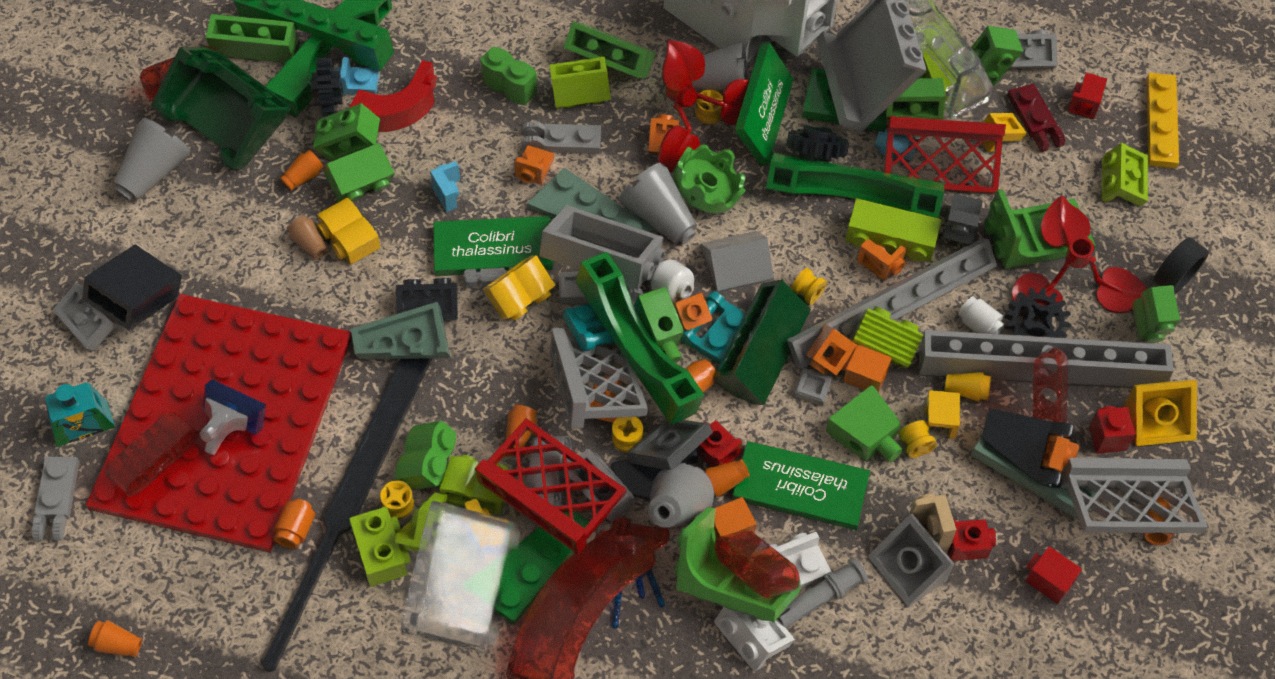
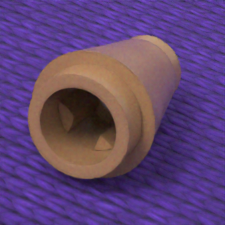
[287,216,328,260]

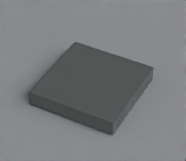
[626,418,713,470]

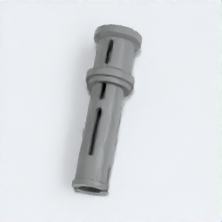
[778,557,869,629]

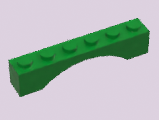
[234,0,394,71]
[266,0,392,118]
[766,153,944,219]
[575,252,704,426]

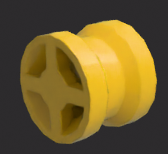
[695,90,723,124]
[791,268,827,305]
[612,416,643,453]
[898,420,937,458]
[380,480,414,519]

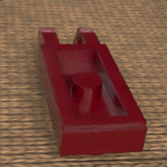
[1007,83,1065,152]

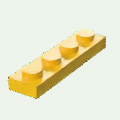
[1146,72,1179,169]

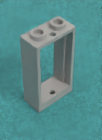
[539,205,665,289]

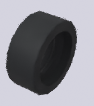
[1154,237,1209,294]

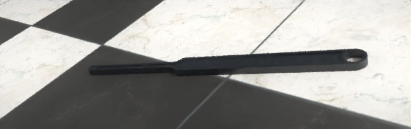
[263,358,433,672]

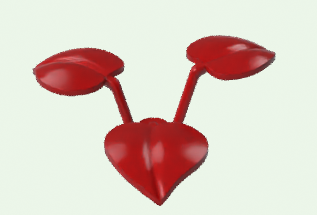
[658,40,749,173]
[1012,195,1147,319]

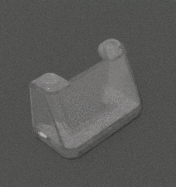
[905,0,993,119]
[401,501,520,654]

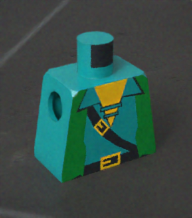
[45,382,115,447]

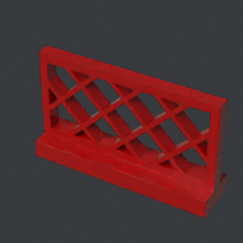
[884,116,1006,193]
[475,418,627,555]

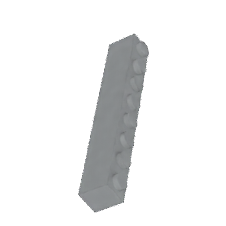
[919,330,1174,387]

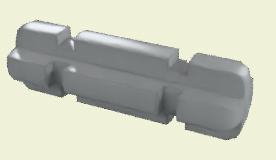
[464,267,513,287]

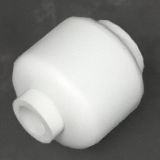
[650,259,694,303]

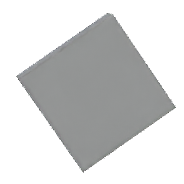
[794,368,833,406]

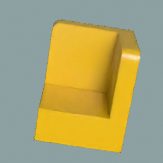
[924,390,960,439]

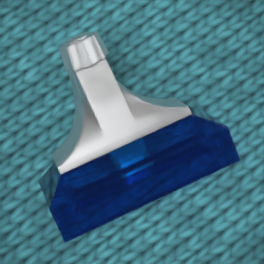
[199,379,266,455]

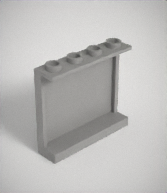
[816,0,927,132]

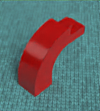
[349,60,437,132]

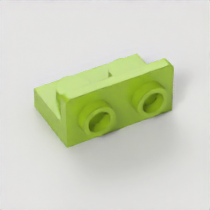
[1101,143,1148,206]
[394,493,447,551]

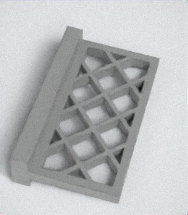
[550,328,648,428]
[1060,458,1208,533]

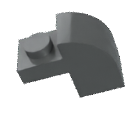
[943,194,983,245]

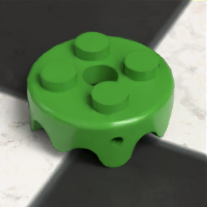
[673,144,746,214]

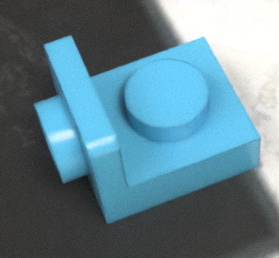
[336,57,379,95]
[430,161,460,212]

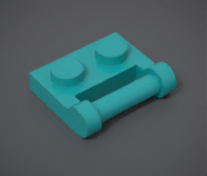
[680,291,746,364]
[562,304,615,351]

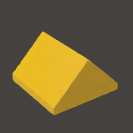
[1123,379,1197,446]

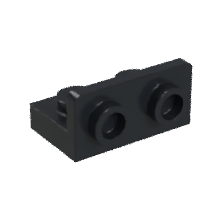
[396,278,458,321]

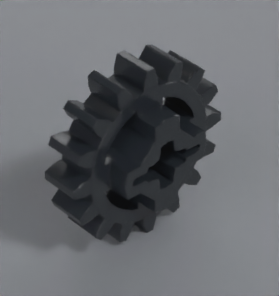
[311,57,343,118]
[786,125,850,162]
[1004,288,1071,338]

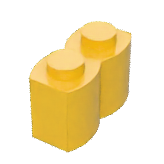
[316,198,381,265]
[483,255,555,320]

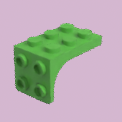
[984,189,1096,269]
[674,507,801,622]

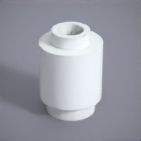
[958,296,1005,334]

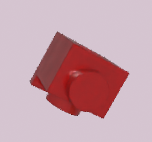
[1067,73,1107,119]
[697,420,742,467]
[948,519,996,561]

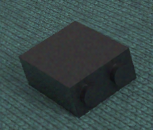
[82,244,182,331]

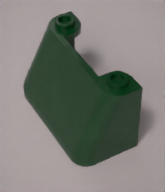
[151,47,291,170]

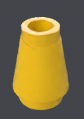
[945,372,991,402]

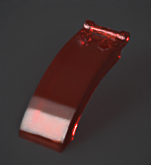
[506,517,670,679]

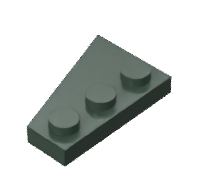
[351,302,451,359]

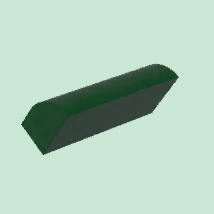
[713,280,811,405]

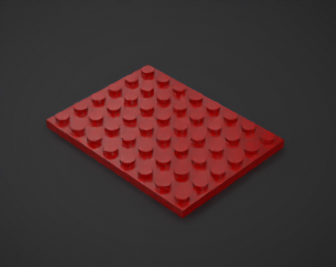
[86,294,352,553]

